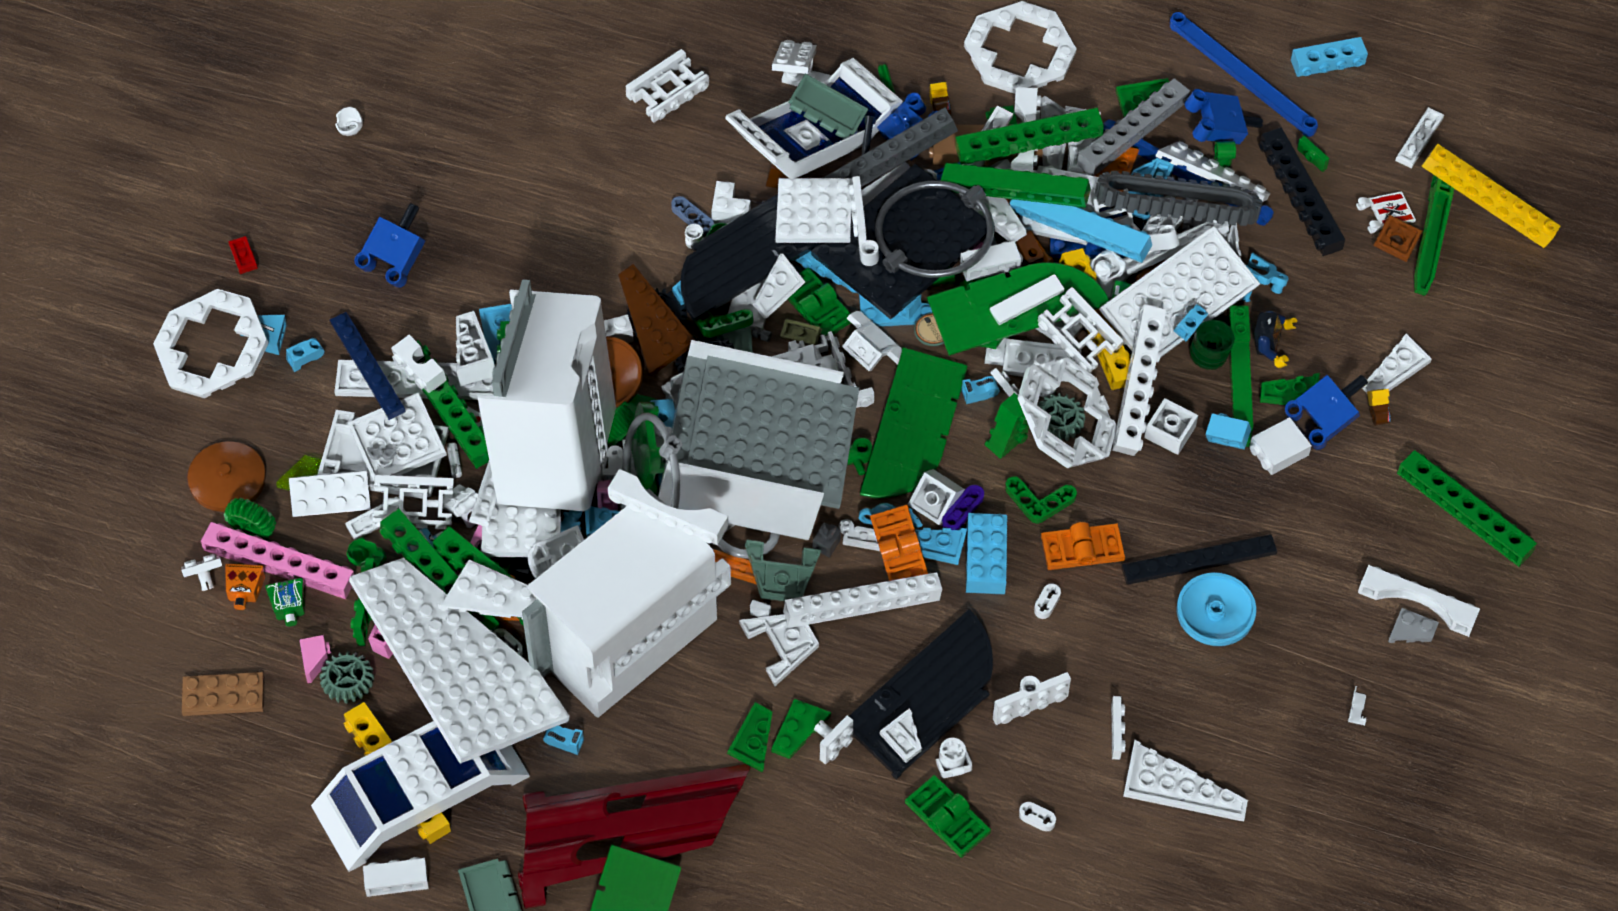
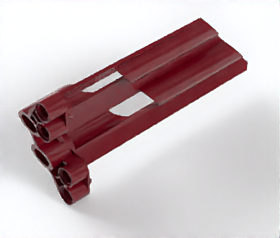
[518,764,751,909]

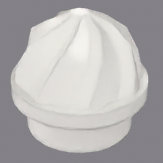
[1094,260,1113,279]

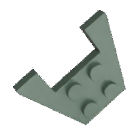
[745,540,821,601]

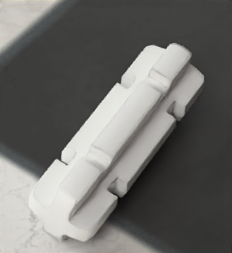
[447,442,462,478]

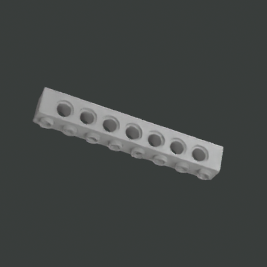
[1076,78,1190,176]

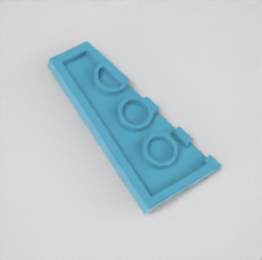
[859,294,932,327]
[915,528,967,565]

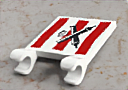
[1356,191,1416,234]

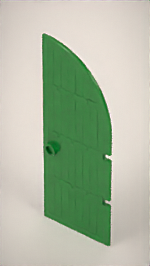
[927,263,1110,356]
[860,347,968,498]
[590,845,681,911]

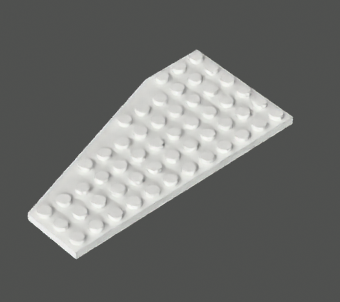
[349,558,568,763]

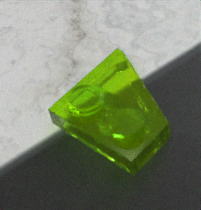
[276,455,322,491]

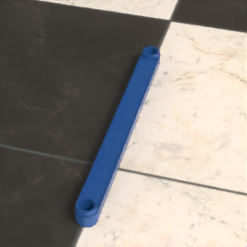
[1170,12,1318,137]
[1103,119,1274,226]

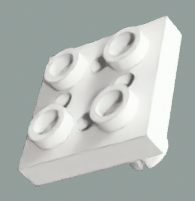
[181,554,222,591]
[814,715,853,765]

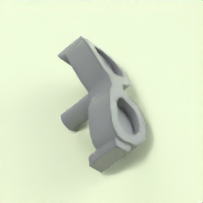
[367,446,396,461]

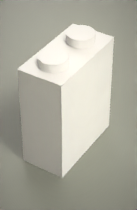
[1250,417,1312,475]

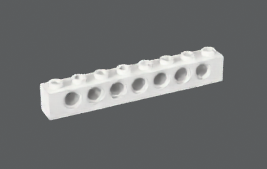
[1112,304,1168,456]
[783,572,942,628]

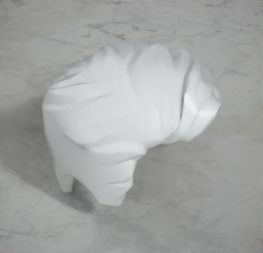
[1091,249,1126,280]

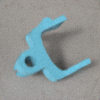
[1241,253,1289,302]

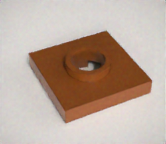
[1373,215,1422,262]

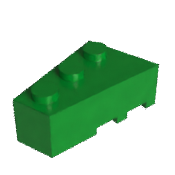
[984,393,1029,459]

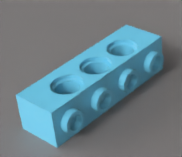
[1291,37,1368,77]

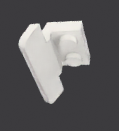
[842,311,902,371]

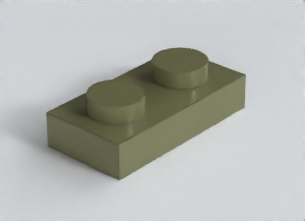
[780,319,822,345]

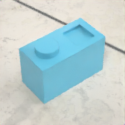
[1205,413,1251,450]

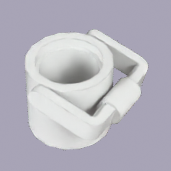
[936,738,972,778]

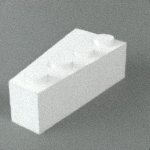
[456,311,495,386]

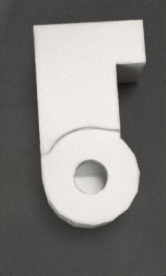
[603,446,623,481]

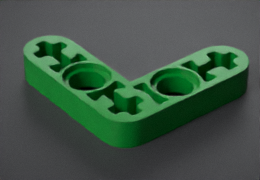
[695,309,754,338]
[1005,477,1077,524]

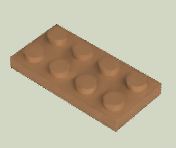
[182,672,264,716]

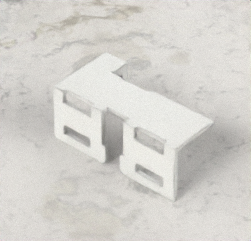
[1348,686,1366,726]

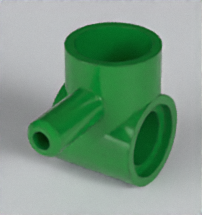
[1214,141,1236,168]
[847,438,872,476]

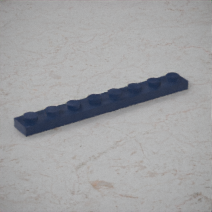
[330,312,406,420]

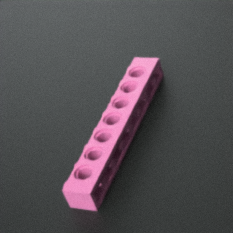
[201,522,354,599]

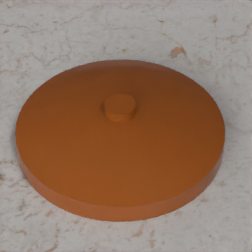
[606,336,643,408]
[187,441,266,512]

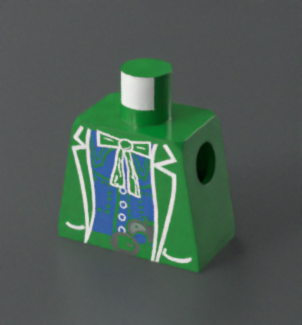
[265,578,305,627]

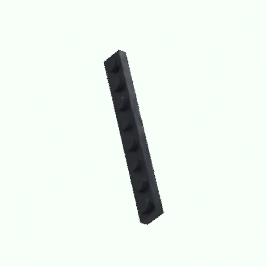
[1122,534,1277,585]

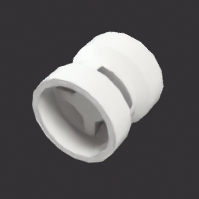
[685,224,703,249]

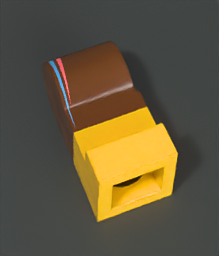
[929,82,951,116]
[1367,389,1391,426]

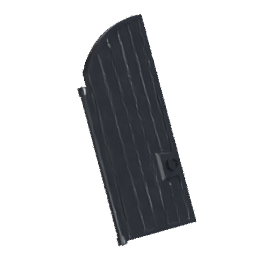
[680,194,820,322]
[849,609,993,780]

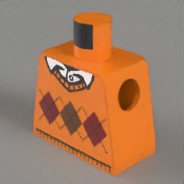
[225,564,265,610]

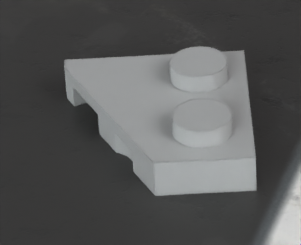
[1388,608,1439,643]

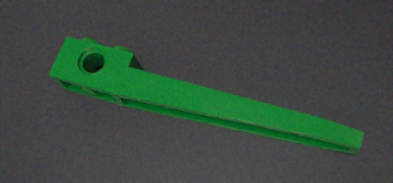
[1414,175,1454,296]
[1227,306,1253,447]

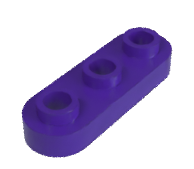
[942,485,984,530]

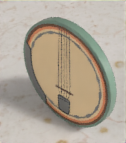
[914,313,944,346]

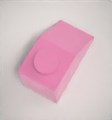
[597,480,618,511]
[300,635,331,683]

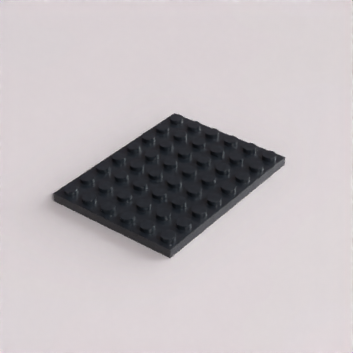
[811,164,995,319]

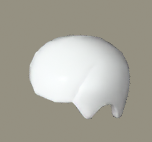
[335,107,363,136]

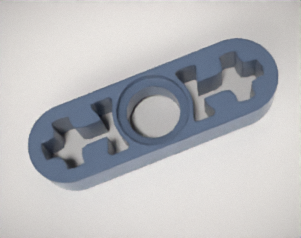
[671,196,714,236]

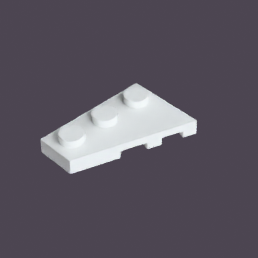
[753,254,805,318]

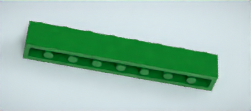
[940,163,1091,208]

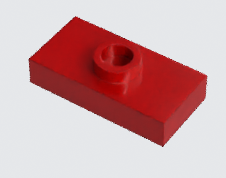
[228,236,258,274]

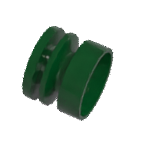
[1189,320,1235,370]

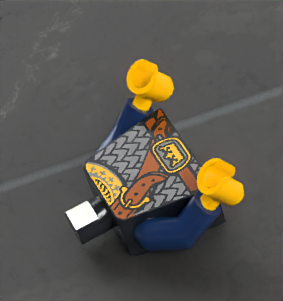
[1254,311,1297,368]

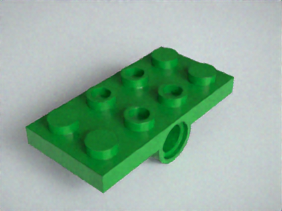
[787,268,851,336]
[351,558,376,646]
[905,775,991,858]

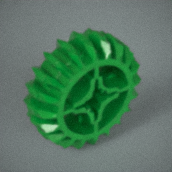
[224,498,276,540]

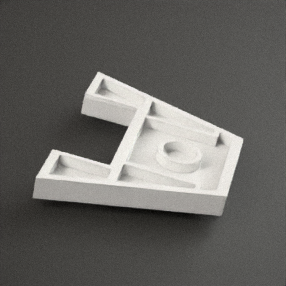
[739,614,819,686]

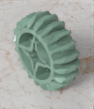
[1038,393,1085,441]
[320,651,374,704]

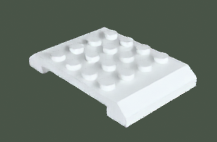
[317,410,449,499]

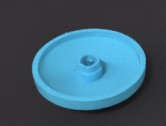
[1177,573,1256,646]

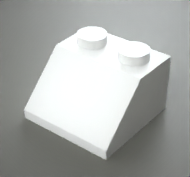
[908,469,965,525]

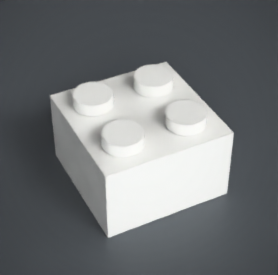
[1144,398,1198,455]

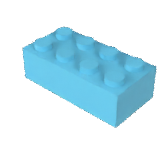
[966,513,1007,594]

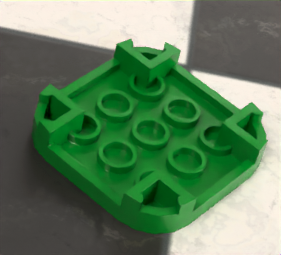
[631,402,665,493]

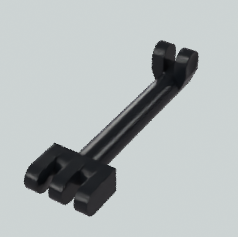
[861,116,876,156]

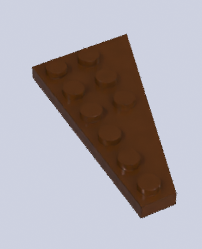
[618,264,695,376]

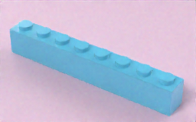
[1010,199,1152,263]

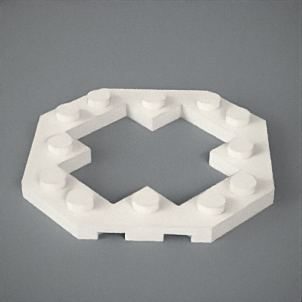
[964,1,1076,94]
[153,289,269,398]
[1018,358,1117,468]

